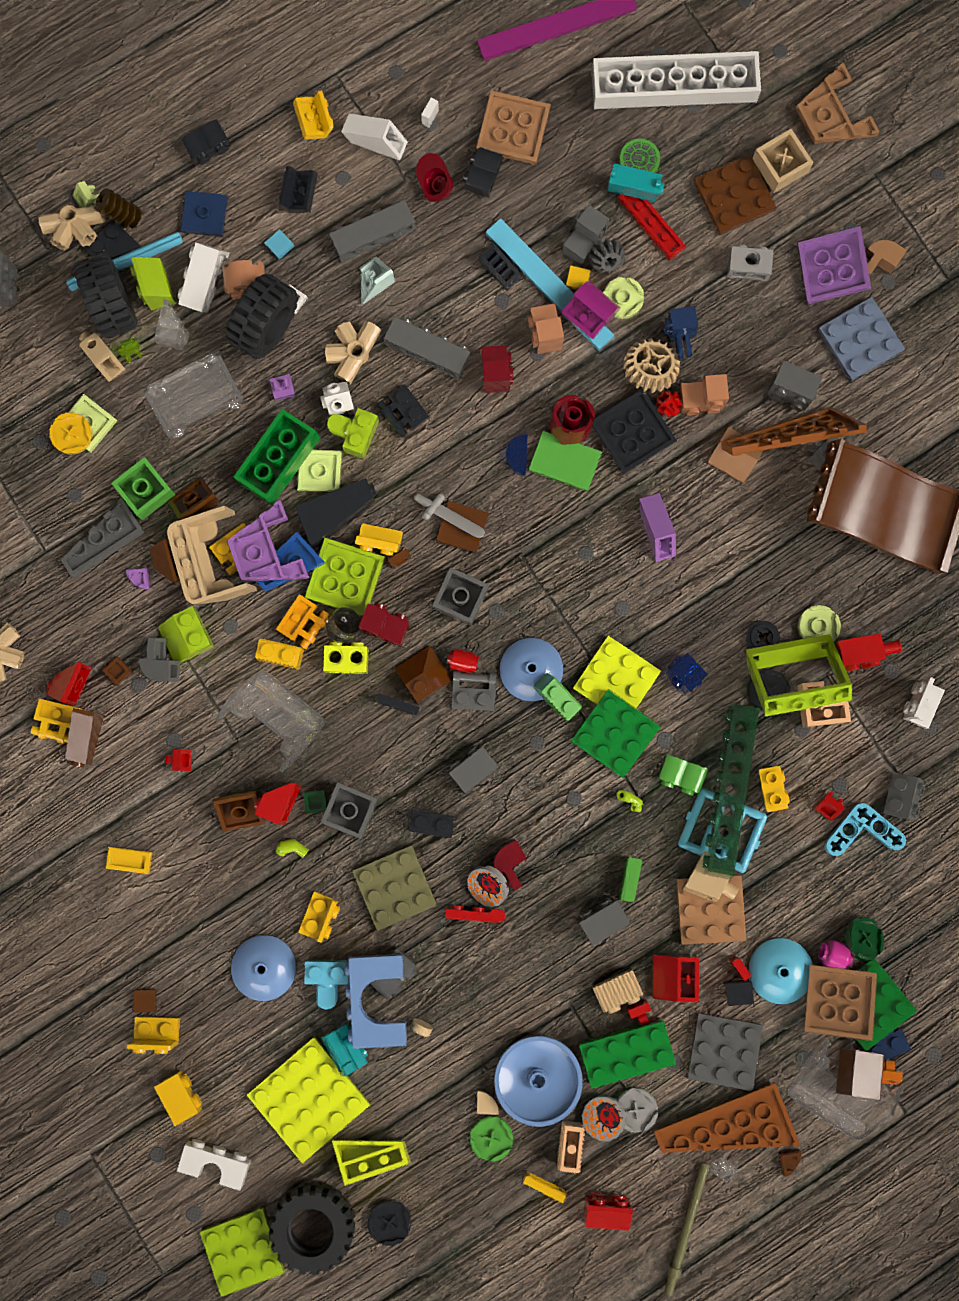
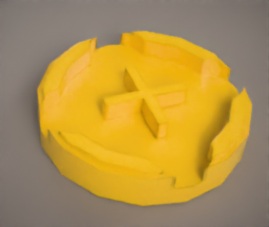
[49,412,92,455]

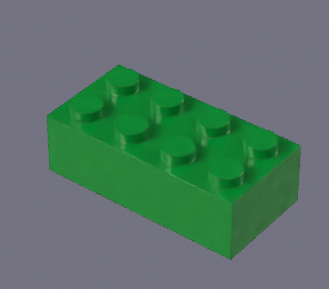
[233,409,321,506]
[578,1018,676,1089]

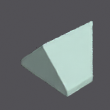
[359,256,395,306]

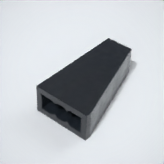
[295,478,377,548]

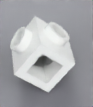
[320,381,354,415]

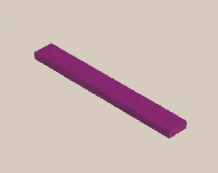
[477,0,637,61]

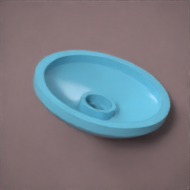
[748,938,813,1004]

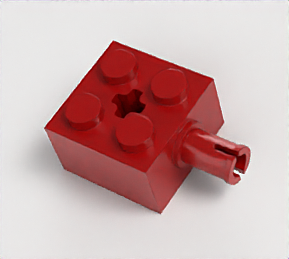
[834,633,902,672]

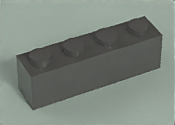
[329,200,416,263]
[384,317,470,380]

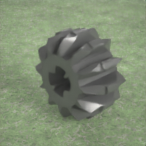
[589,238,626,275]

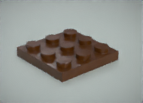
[693,154,777,235]

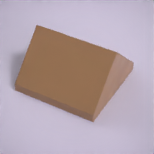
[707,427,763,483]

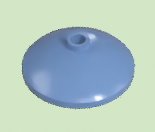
[500,638,563,701]
[231,935,296,1001]

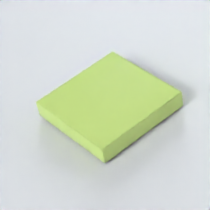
[69,394,117,453]
[297,450,342,493]

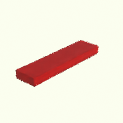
[618,194,686,261]

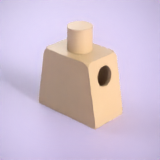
[79,331,125,382]
[683,851,739,902]

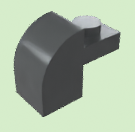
[139,638,180,682]

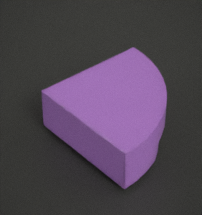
[126,568,150,590]

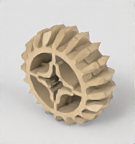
[623,338,680,393]

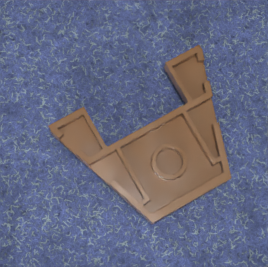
[796,63,879,144]

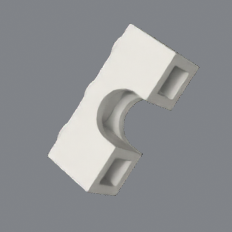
[177,1139,251,1190]

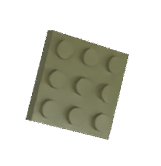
[352,846,437,931]

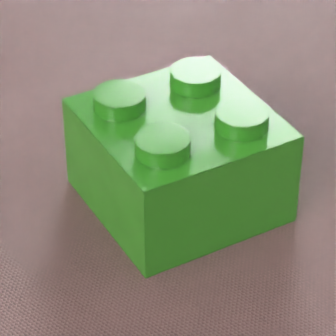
[111,457,176,520]

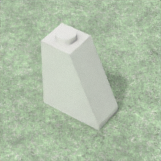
[342,113,407,160]

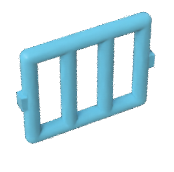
[678,788,767,873]

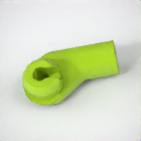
[617,790,643,812]

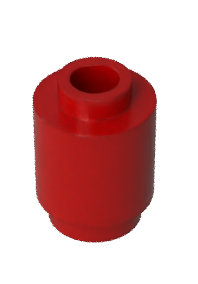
[447,648,479,673]

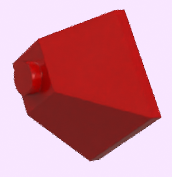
[47,662,93,706]
[254,783,302,825]

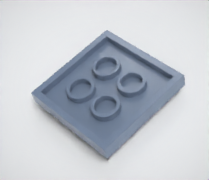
[818,297,905,382]

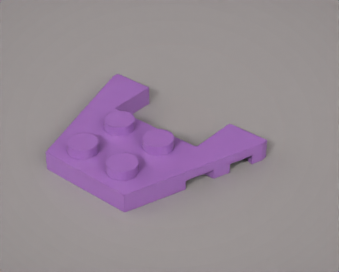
[227,500,309,582]

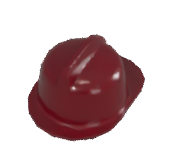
[416,153,453,202]

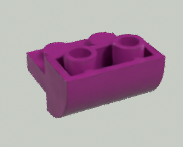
[561,281,621,340]

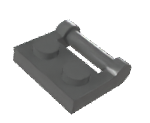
[452,671,496,711]

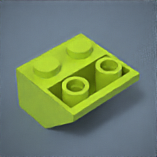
[130,257,175,310]

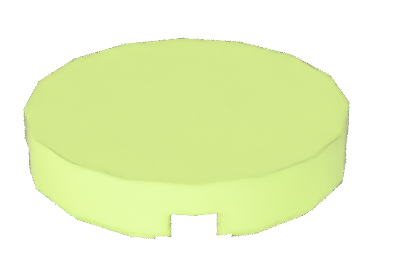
[604,277,644,319]
[797,605,841,646]

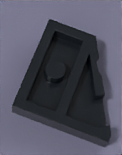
[84,220,142,259]

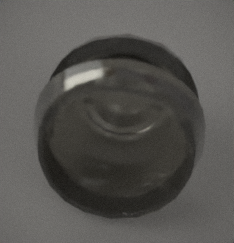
[325,607,361,643]

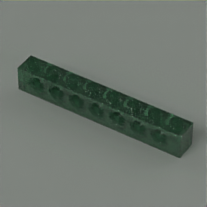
[702,703,760,880]

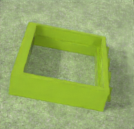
[746,634,852,716]

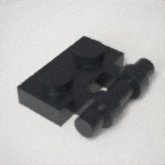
[376,384,430,438]

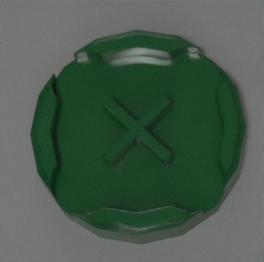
[845,917,884,961]

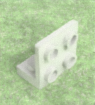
[903,677,945,729]

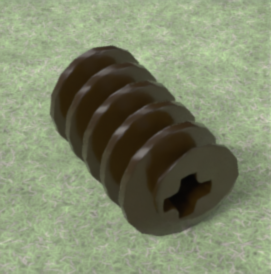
[94,188,142,228]

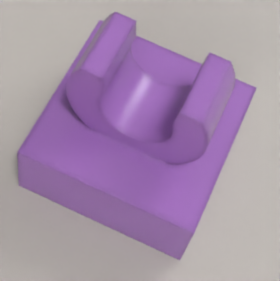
[270,374,295,401]

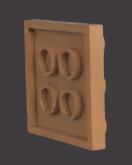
[476,91,551,165]
[676,875,746,945]
[804,965,877,1041]

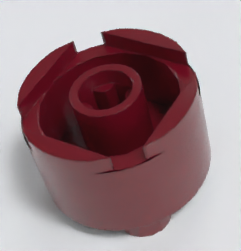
[550,395,595,445]

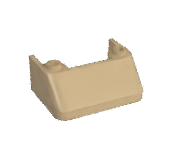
[167,506,257,605]

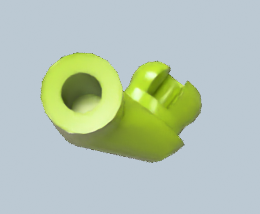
[276,839,309,858]

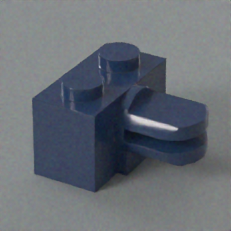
[662,306,698,359]

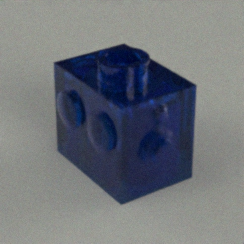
[665,653,708,694]

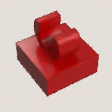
[165,749,192,771]
[814,791,845,821]
[626,999,651,1026]

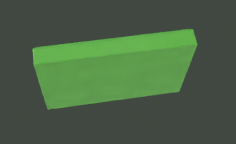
[529,431,602,492]

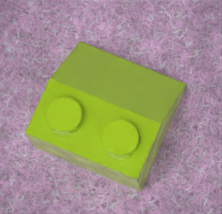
[158,606,214,663]

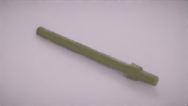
[664,1162,710,1296]

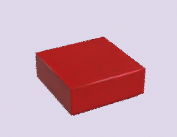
[729,956,751,981]

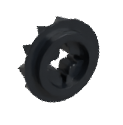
[746,621,780,649]

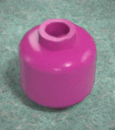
[819,940,853,969]

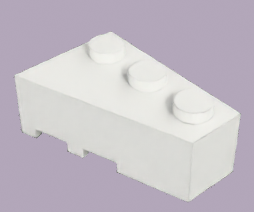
[178,243,230,312]

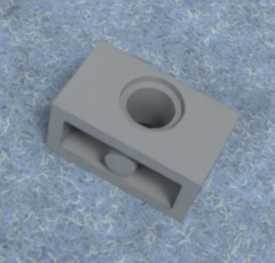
[727,245,773,281]

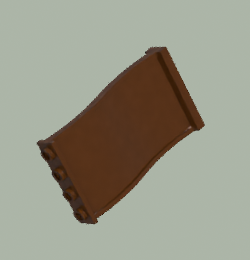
[806,439,959,574]

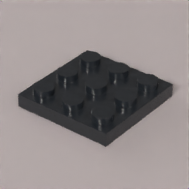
[592,389,677,475]

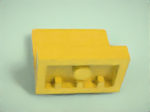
[126,1016,180,1054]

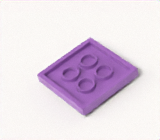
[798,226,871,304]

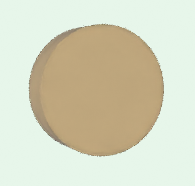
[410,1018,433,1037]

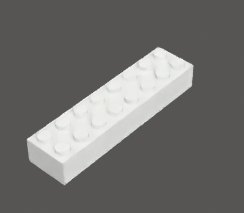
[592,51,761,109]

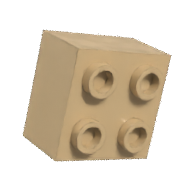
[753,129,814,193]

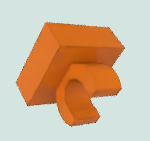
[882,1060,903,1085]

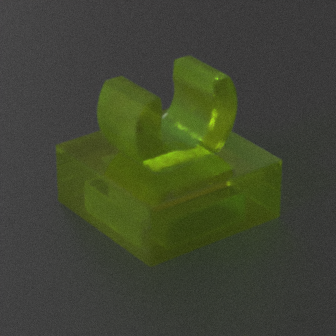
[118,337,142,363]

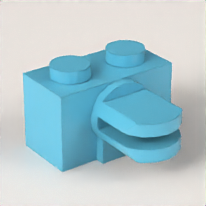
[305,959,350,1009]

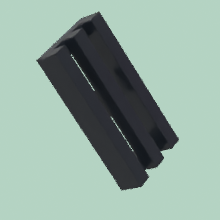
[376,694,420,716]

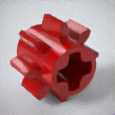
[656,391,683,417]

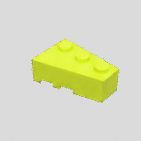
[332,1140,411,1185]

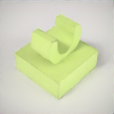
[73,181,99,208]

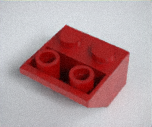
[652,954,700,1002]
[583,1192,633,1231]

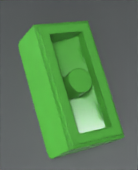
[618,857,642,902]

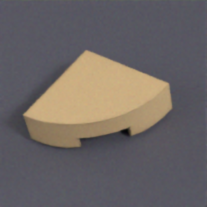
[477,1090,499,1115]

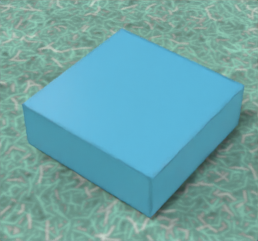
[264,229,294,260]

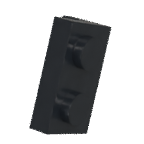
[279,166,318,213]

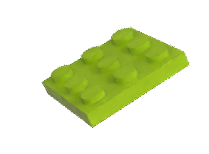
[305,538,385,617]
[200,1207,285,1297]

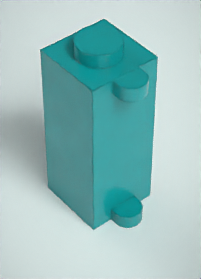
[608,163,665,202]

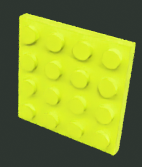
[247,1036,370,1164]

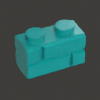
[321,1024,368,1076]

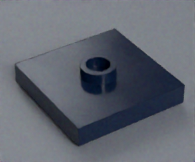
[181,191,228,237]

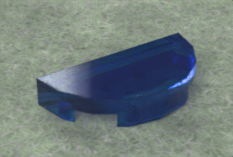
[506,434,528,476]

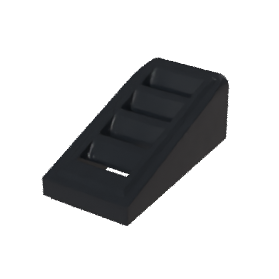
[479,244,522,291]

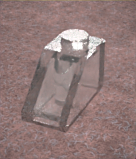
[154,299,189,350]

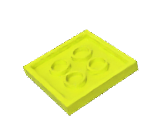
[573,636,661,708]

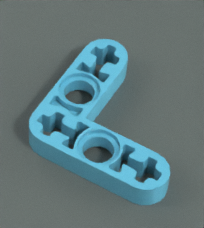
[824,803,906,856]

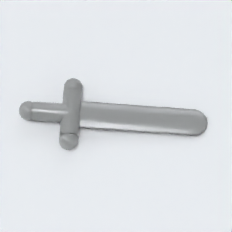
[414,493,485,538]

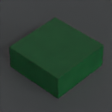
[303,790,327,814]

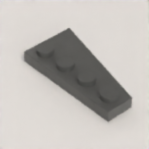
[61,498,145,579]

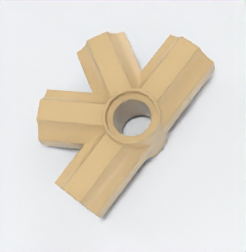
[39,205,105,251]
[325,321,381,384]
[0,623,25,682]

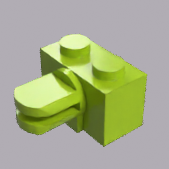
[327,408,379,460]

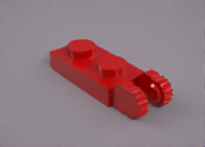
[445,905,506,923]

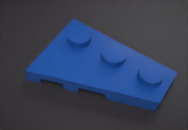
[256,532,326,592]

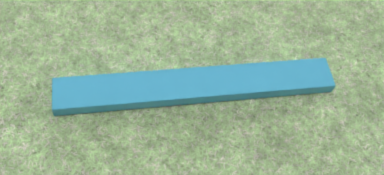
[486,218,614,351]

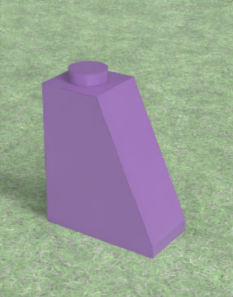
[639,493,676,562]

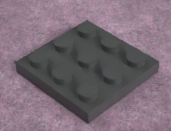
[687,1013,763,1091]

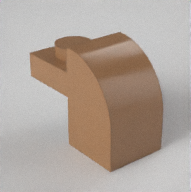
[866,240,907,276]

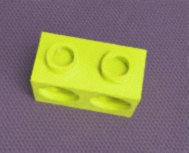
[323,642,369,674]

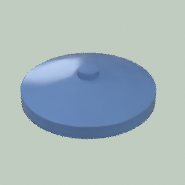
[495,1035,583,1127]

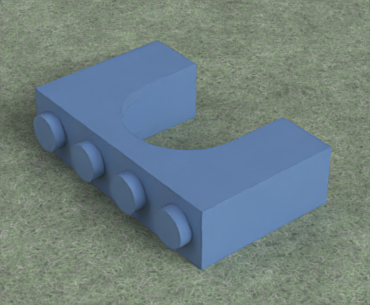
[345,953,407,1049]

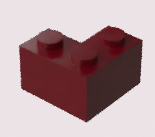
[482,345,514,393]
[359,602,410,647]

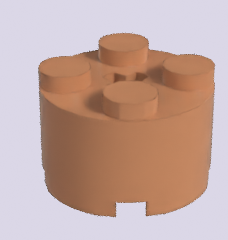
[222,260,265,299]

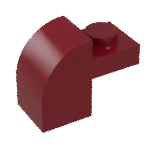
[494,840,527,890]

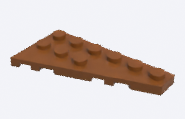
[721,407,867,456]
[653,1082,801,1153]

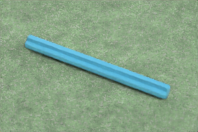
[66,232,183,291]

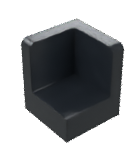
[723,980,754,1006]

